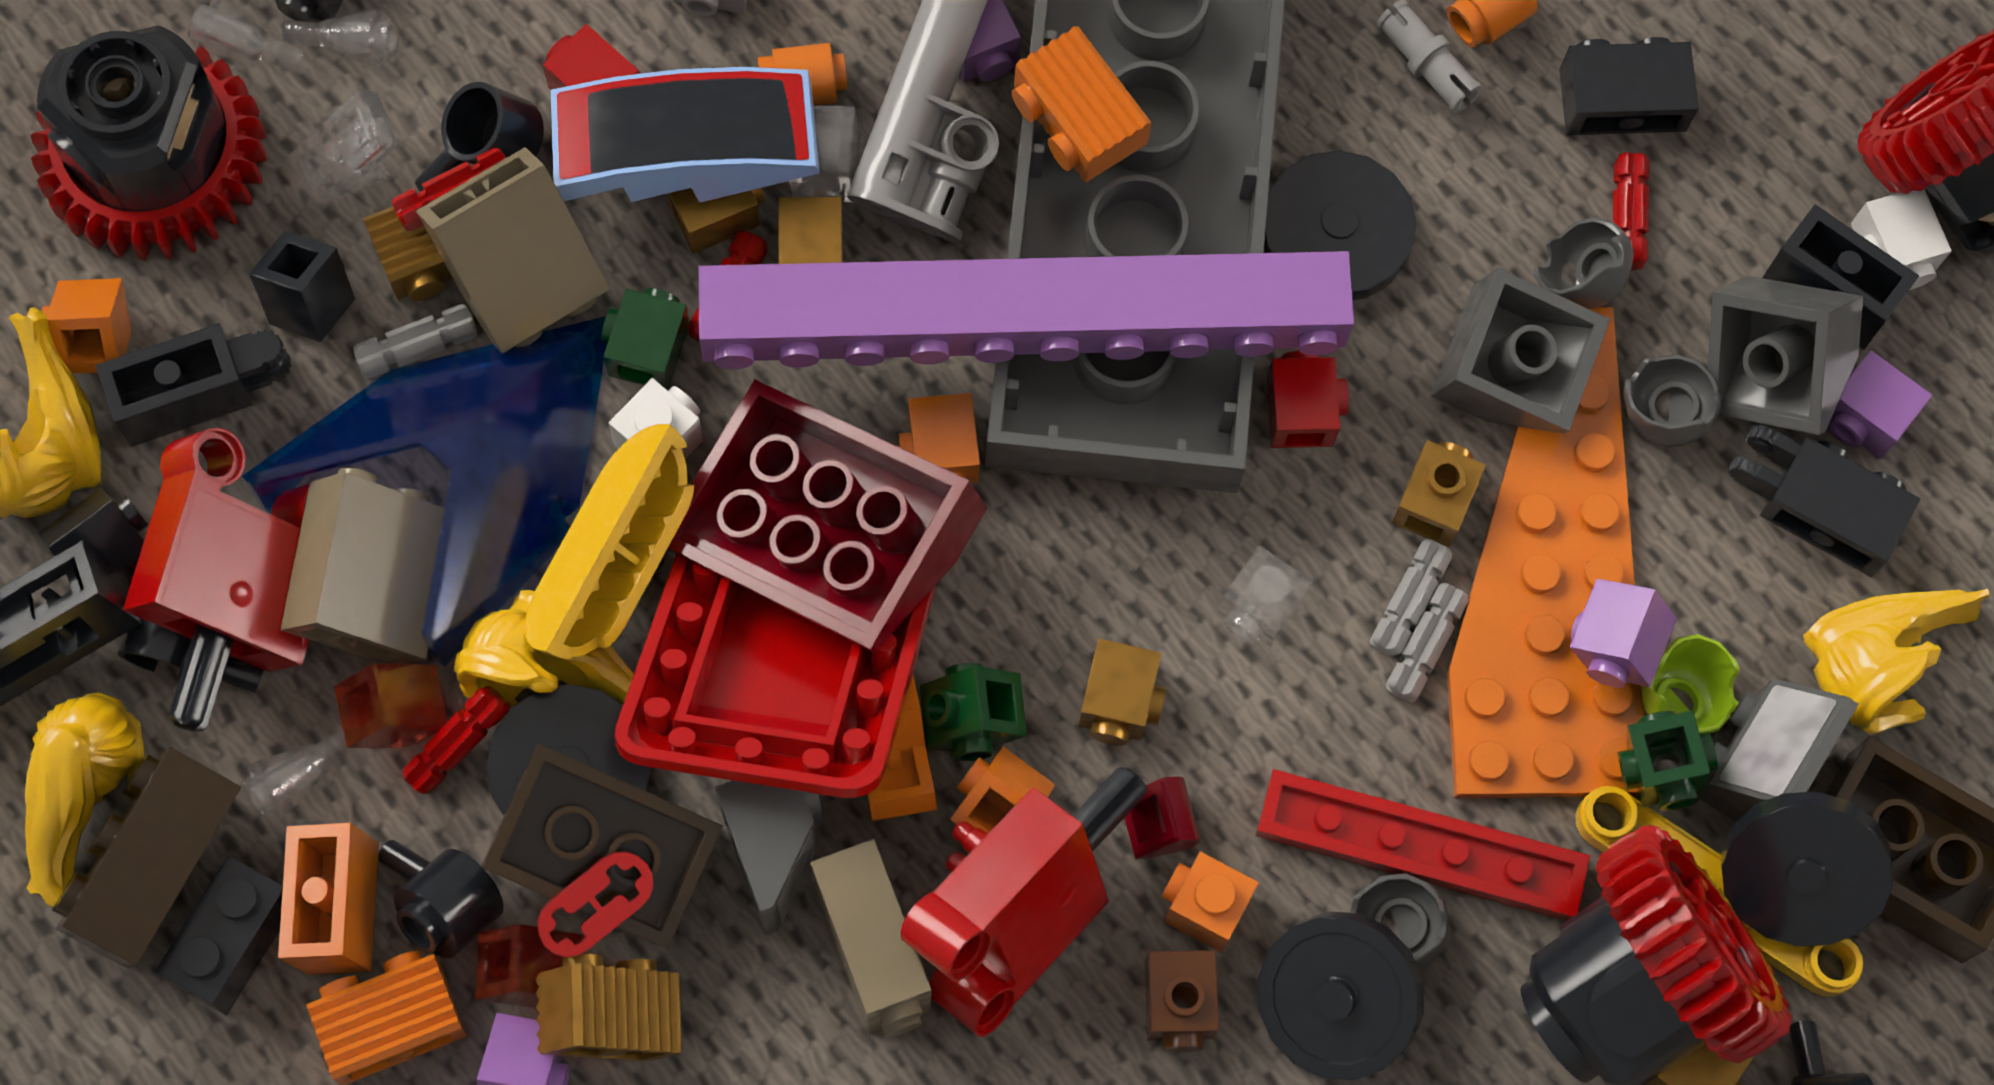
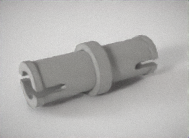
[1376,0,1484,113]

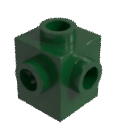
[920,663,1027,761]
[1617,710,1718,811]

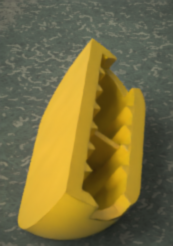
[525,424,694,659]

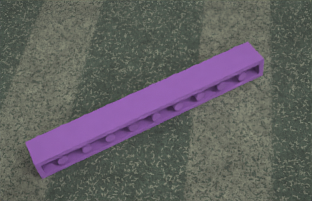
[698,251,1354,369]

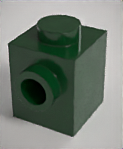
[601,288,689,391]

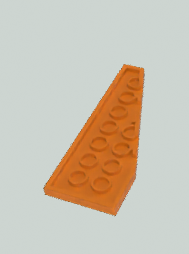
[1447,307,1645,798]

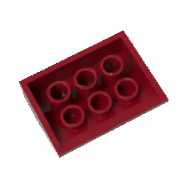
[667,379,987,653]

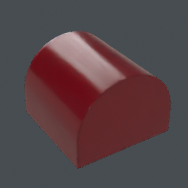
[1125,777,1201,860]

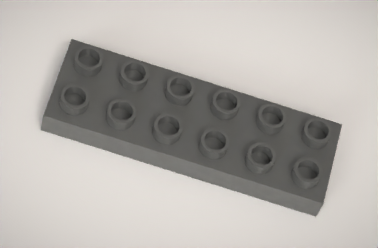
[985,0,1285,493]

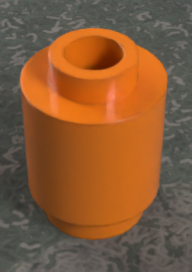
[1446,0,1538,48]
[757,42,848,106]

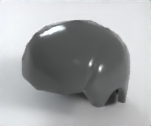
[1534,217,1634,309]
[1624,354,1722,447]
[1350,873,1449,969]

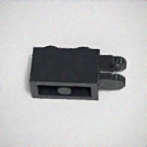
[95,323,292,447]
[1728,424,1921,578]

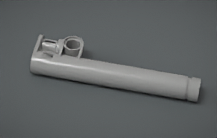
[847,0,999,243]

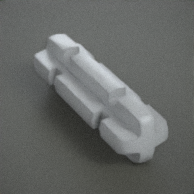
[353,304,477,379]
[1370,539,1452,658]
[1386,583,1469,703]

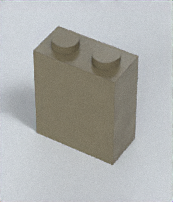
[416,147,610,354]
[280,468,454,665]
[810,839,931,1038]

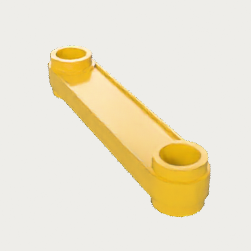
[1575,786,1863,997]

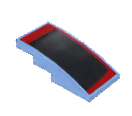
[551,67,820,203]

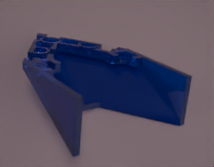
[241,316,607,667]

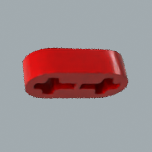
[537,851,653,957]

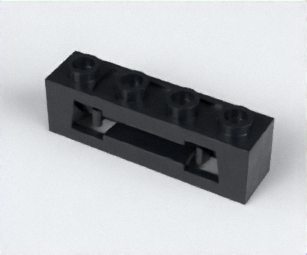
[0,541,142,706]

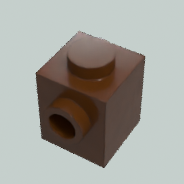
[1145,950,1219,1052]

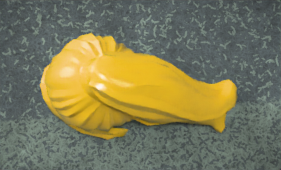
[0,307,102,519]
[1803,589,1990,735]
[454,590,634,722]
[25,692,144,907]

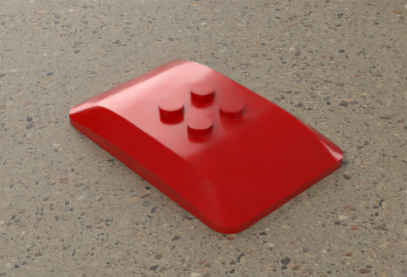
[615,555,936,798]

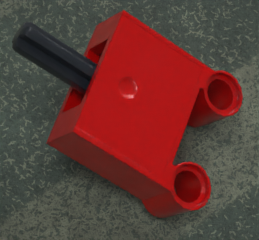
[123,427,310,732]
[900,767,1147,1037]

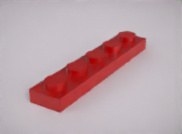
[1255,769,1591,921]

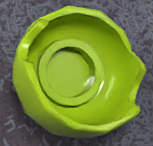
[1641,634,1740,736]

